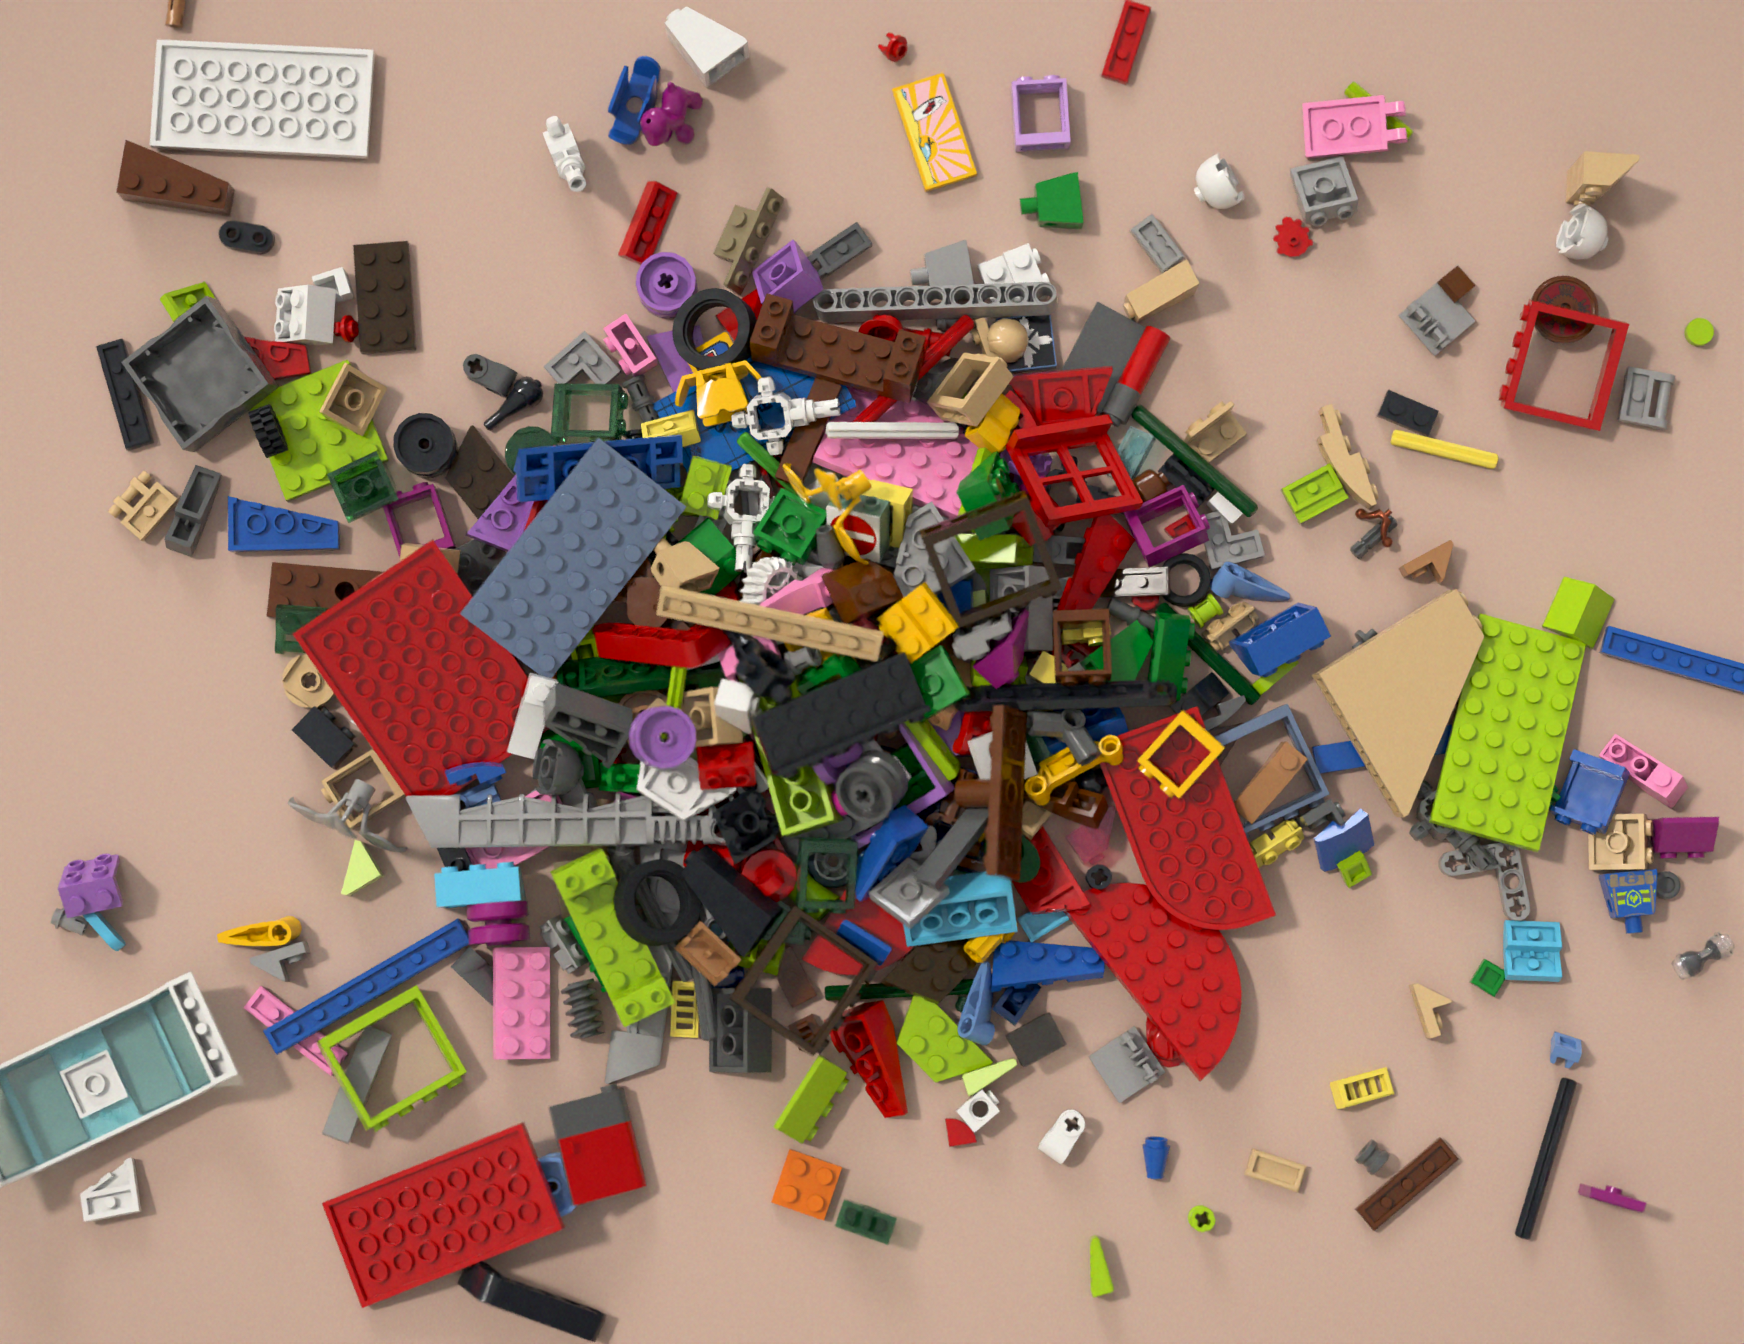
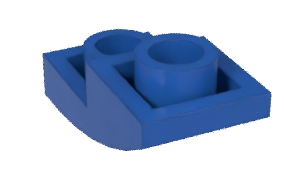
[445,762,506,786]

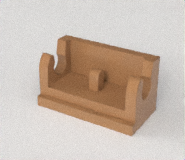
[674,921,742,986]

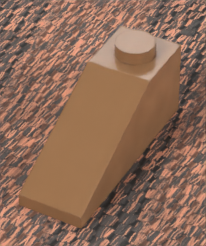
[1234,741,1308,824]

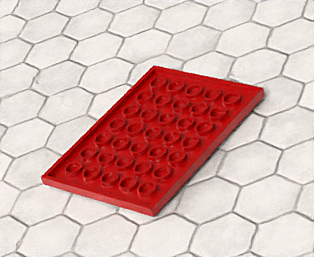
[293,539,550,797]

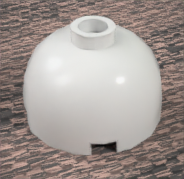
[1194,153,1245,209]
[1556,203,1608,260]

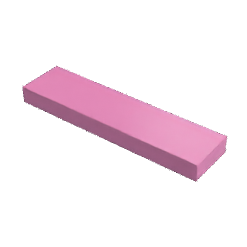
[244,986,349,1076]

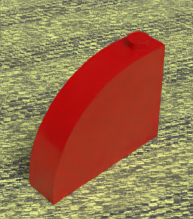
[802,877,914,975]

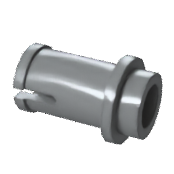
[51,908,88,936]

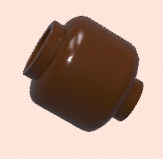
[1132,469,1170,503]

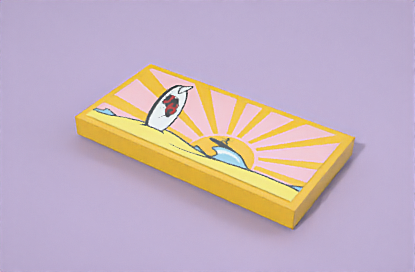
[892,73,977,192]

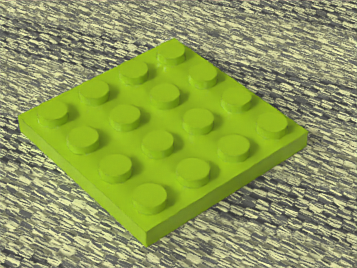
[250,359,389,502]

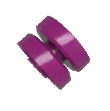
[466,901,530,946]

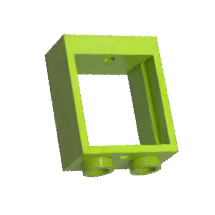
[955,534,1034,569]

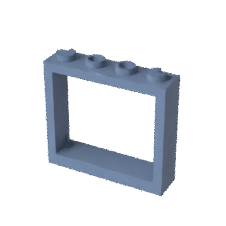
[1214,704,1329,838]

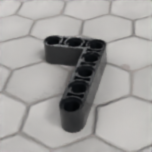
[457,1261,607,1342]

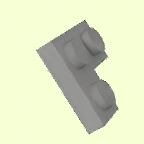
[544,331,621,390]
[1204,511,1265,570]

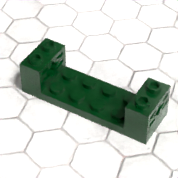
[557,657,727,698]

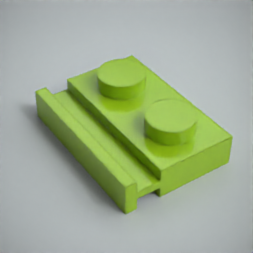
[680,455,732,520]
[1281,463,1349,525]

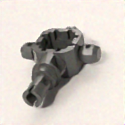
[1409,780,1495,872]

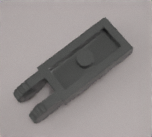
[807,222,873,280]

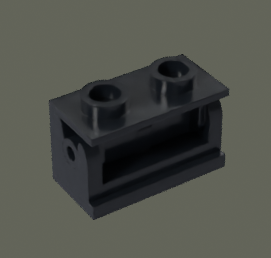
[292,706,358,769]

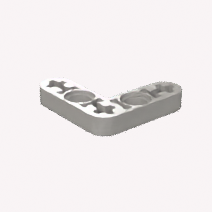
[1438,842,1530,921]

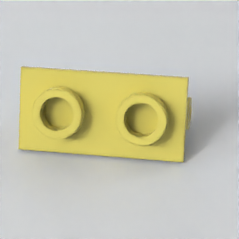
[1249,819,1304,868]

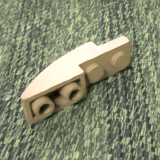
[1316,404,1379,509]

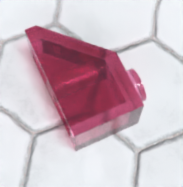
[1065,806,1115,866]

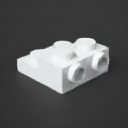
[977,243,1050,303]

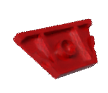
[1009,366,1113,426]
[1011,826,1092,915]

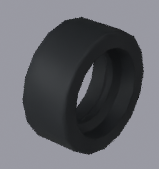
[1162,553,1211,607]

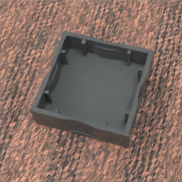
[121,296,279,452]

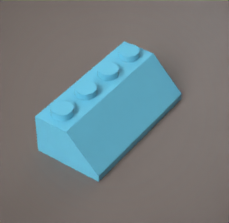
[903,871,1018,947]

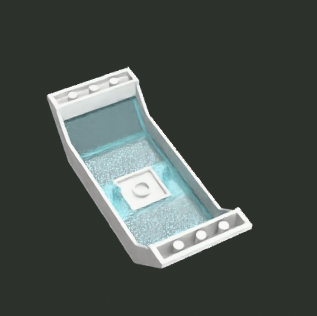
[0,972,238,1188]

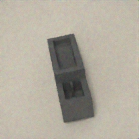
[165,465,222,557]

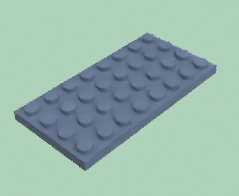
[460,438,686,678]

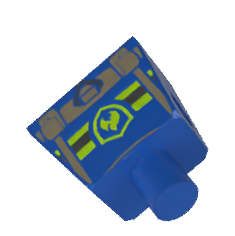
[1599,869,1657,934]

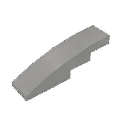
[322,1027,392,1144]

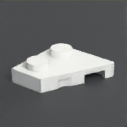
[80,1158,142,1223]

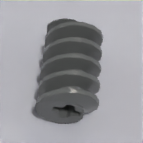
[561,978,606,1039]

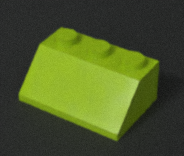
[774,1054,849,1144]

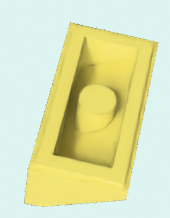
[641,409,701,447]

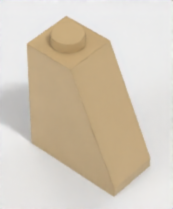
[1123,260,1200,323]

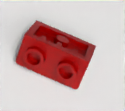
[697,742,756,790]

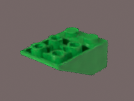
[956,451,1020,541]

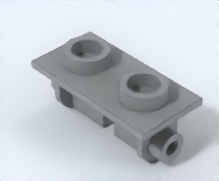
[540,915,589,974]

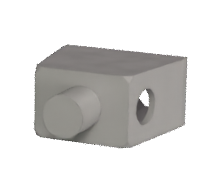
[910,240,974,286]

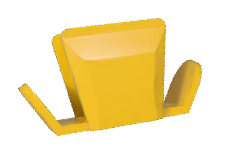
[675,360,762,427]

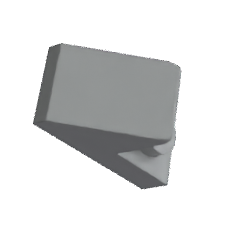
[249,941,310,982]

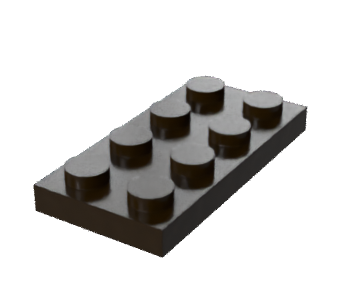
[353,241,416,354]

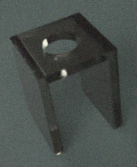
[1006,1012,1067,1067]

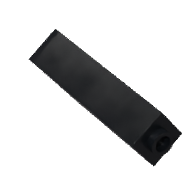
[681,845,783,957]

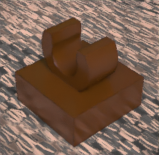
[788,1013,820,1051]

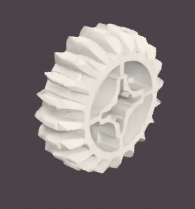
[739,557,803,605]

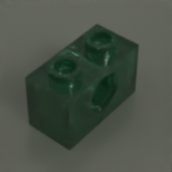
[835,1198,897,1245]

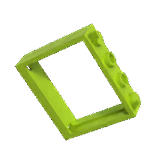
[317,985,467,1132]

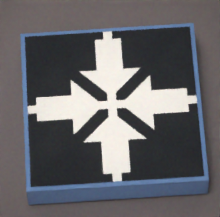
[996,315,1057,373]

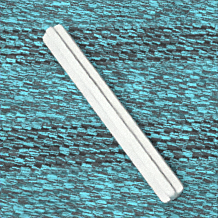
[826,422,959,439]

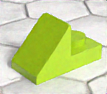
[160,282,216,322]

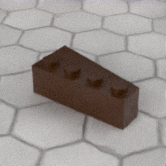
[116,140,235,216]

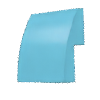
[1503,920,1562,982]

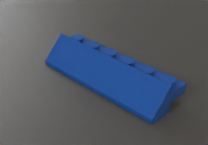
[513,435,683,502]

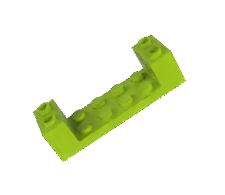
[550,847,675,1027]

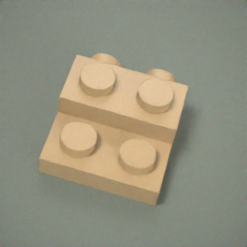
[1588,814,1654,870]

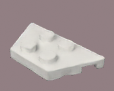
[637,737,737,821]

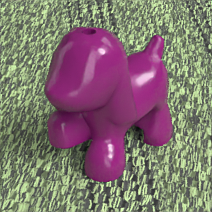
[640,82,703,146]

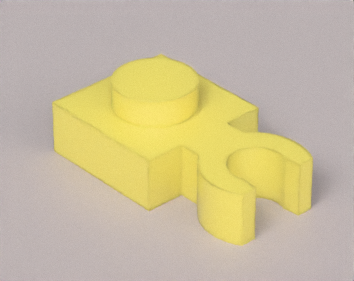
[1061,628,1111,646]

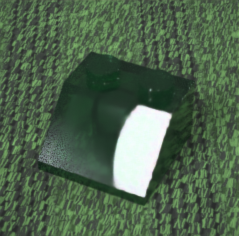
[327,451,399,523]

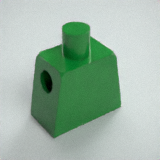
[1020,172,1084,229]

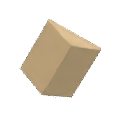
[319,363,387,436]

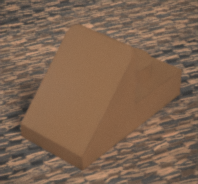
[1399,540,1454,584]

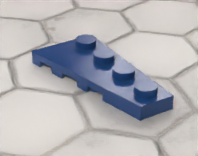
[228,496,340,552]
[991,941,1104,992]

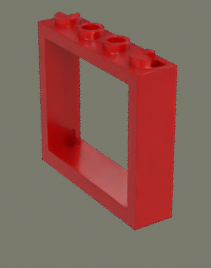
[1498,299,1629,431]

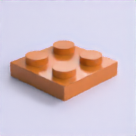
[771,1149,842,1221]

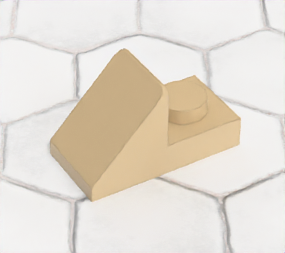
[1409,983,1453,1039]

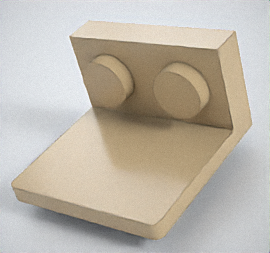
[1184,400,1247,463]

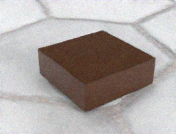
[1437,266,1476,303]

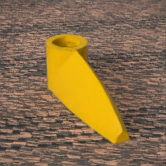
[217,916,302,946]

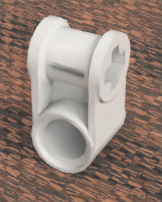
[1037,1109,1085,1164]

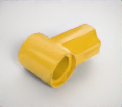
[963,922,1018,963]

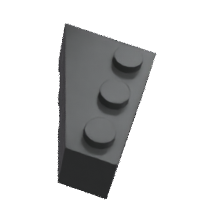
[544,683,633,769]

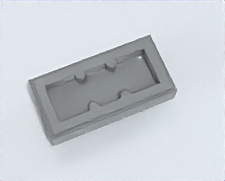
[1130,214,1185,274]

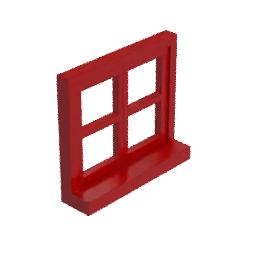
[1005,414,1143,526]

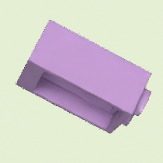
[1011,75,1071,152]

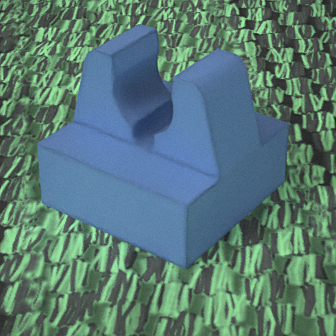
[1550,1032,1582,1068]

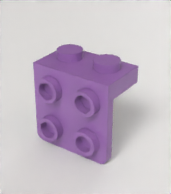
[58,853,123,918]

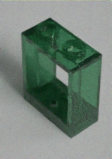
[551,383,628,444]
[795,837,858,914]

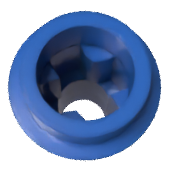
[1142,1136,1170,1179]

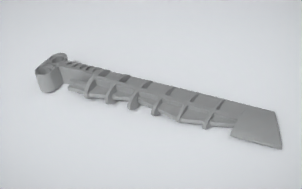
[406,793,734,848]
[605,813,687,1084]

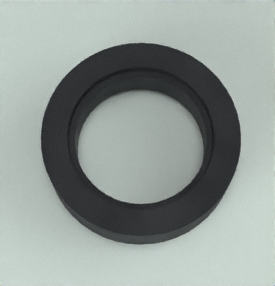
[672,288,757,374]
[614,859,701,946]

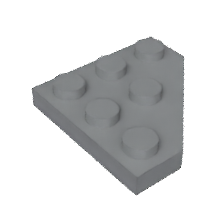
[894,501,976,597]

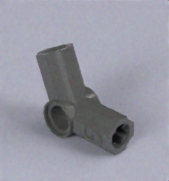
[1026,708,1101,766]

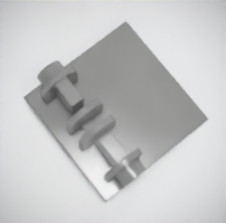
[1398,283,1475,356]
[1088,1026,1166,1103]

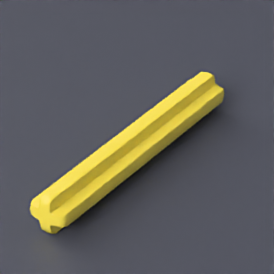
[1391,430,1498,469]

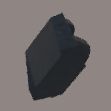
[712,787,780,864]

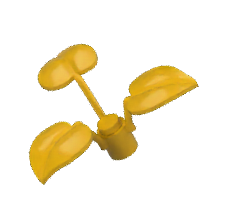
[782,463,872,565]

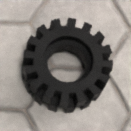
[248,404,288,458]

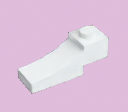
[507,672,558,759]

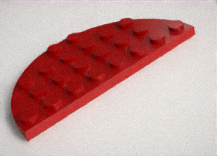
[1064,883,1242,1082]

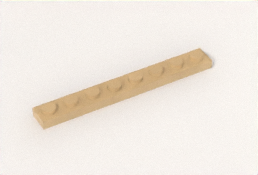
[656,585,884,661]

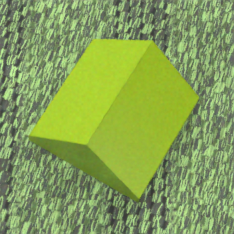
[1542,577,1614,649]

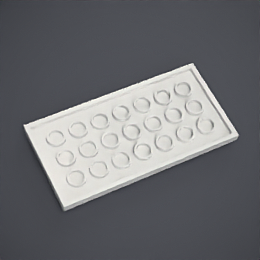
[150,39,375,159]

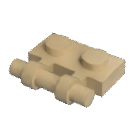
[108,470,179,541]

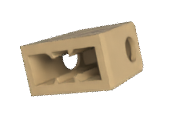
[651,538,720,593]

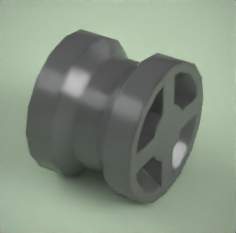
[1355,1139,1390,1175]

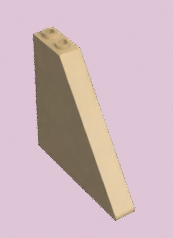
[1312,589,1484,817]

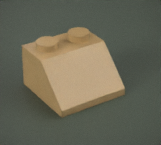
[681,687,743,748]

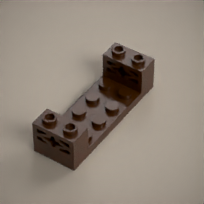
[750,293,926,403]

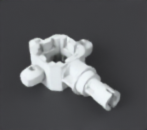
[543,116,586,192]
[731,376,841,455]
[707,464,776,573]

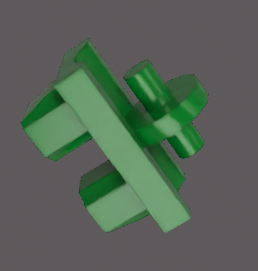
[599,763,641,793]

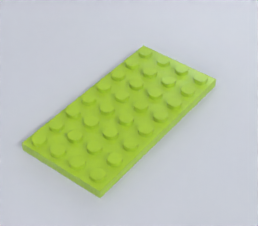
[1429,613,1586,852]

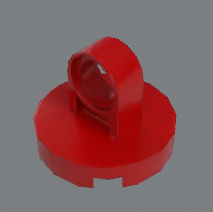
[741,847,797,902]

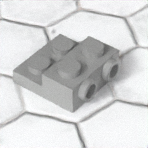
[1290,156,1358,226]
[952,609,1012,660]

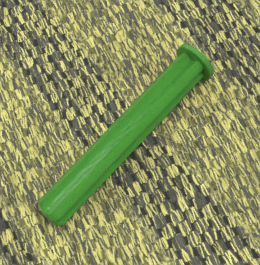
[737,432,805,496]

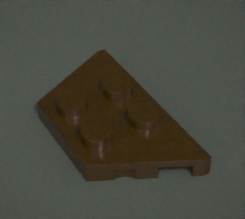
[445,425,514,519]
[881,939,976,1004]

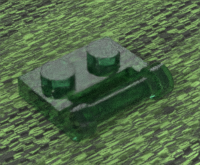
[275,604,329,654]

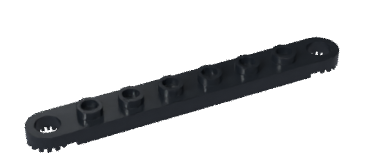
[953,680,1177,712]

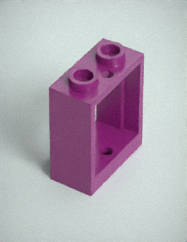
[381,482,457,557]
[1123,485,1210,568]

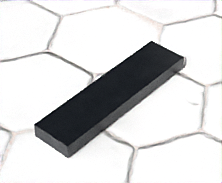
[96,338,154,451]

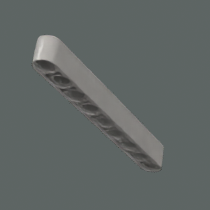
[813,282,1058,323]

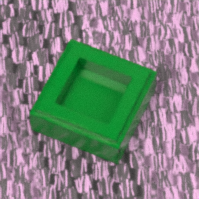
[1469,959,1505,997]

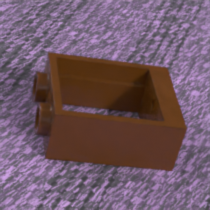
[1053,609,1112,686]

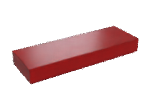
[1101,0,1151,85]

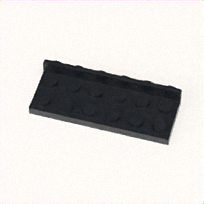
[750,652,931,779]

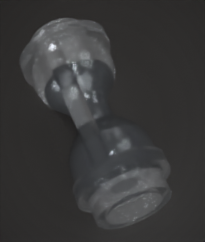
[1672,931,1735,981]

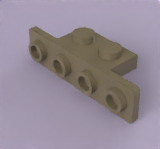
[713,187,784,295]

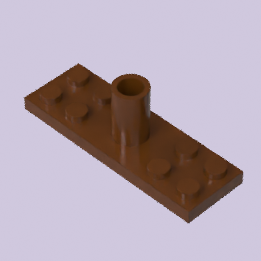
[267,562,383,621]
[955,705,1027,880]

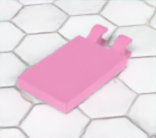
[1302,95,1407,159]

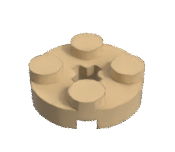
[282,654,335,708]

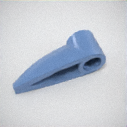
[1210,562,1290,601]
[958,961,995,1045]

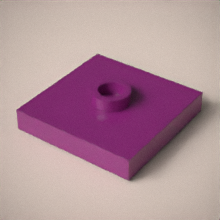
[1578,1183,1647,1213]

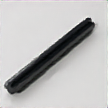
[1515,1078,1577,1240]

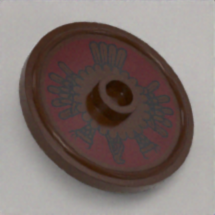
[1531,276,1598,344]

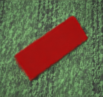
[618,181,678,265]

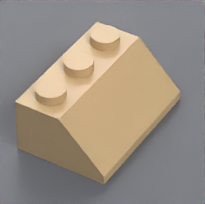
[1566,151,1640,207]

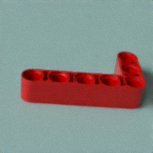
[592,622,733,668]

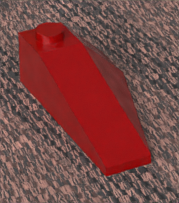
[824,1000,908,1118]

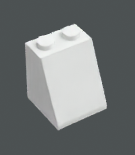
[665,6,750,88]

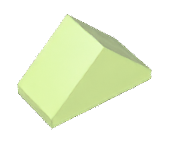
[341,840,384,896]

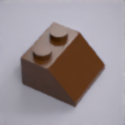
[821,558,904,625]

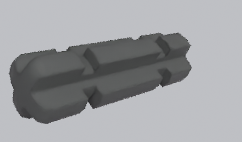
[1350,515,1398,559]

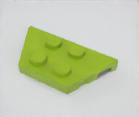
[896,996,993,1083]

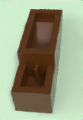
[1023,772,1109,829]

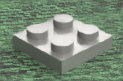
[869,857,949,929]

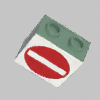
[826,494,890,563]

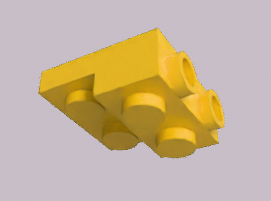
[877,582,959,663]

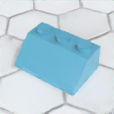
[434,862,526,909]

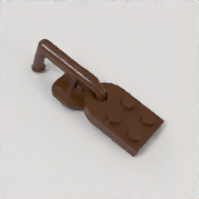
[614,556,691,631]

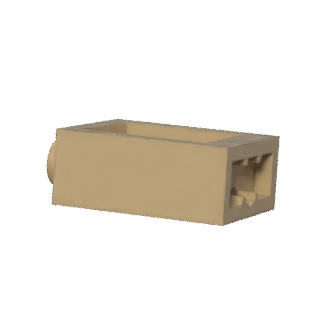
[927,353,1014,426]
[321,749,406,829]

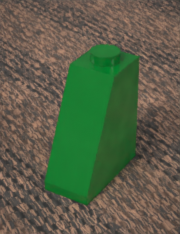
[1080,620,1154,681]

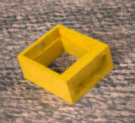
[1137,710,1225,798]

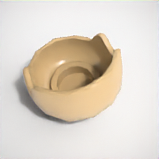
[987,318,1029,363]

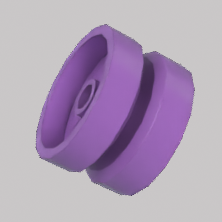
[636,252,697,318]
[628,706,696,768]

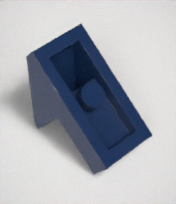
[992,983,1042,1026]

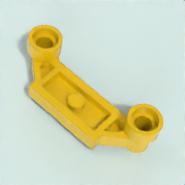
[1025,735,1123,806]

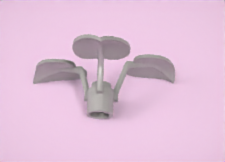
[288,779,408,852]

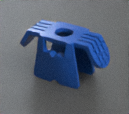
[608,56,661,145]

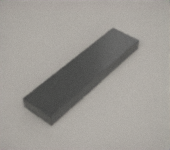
[914,807,989,891]

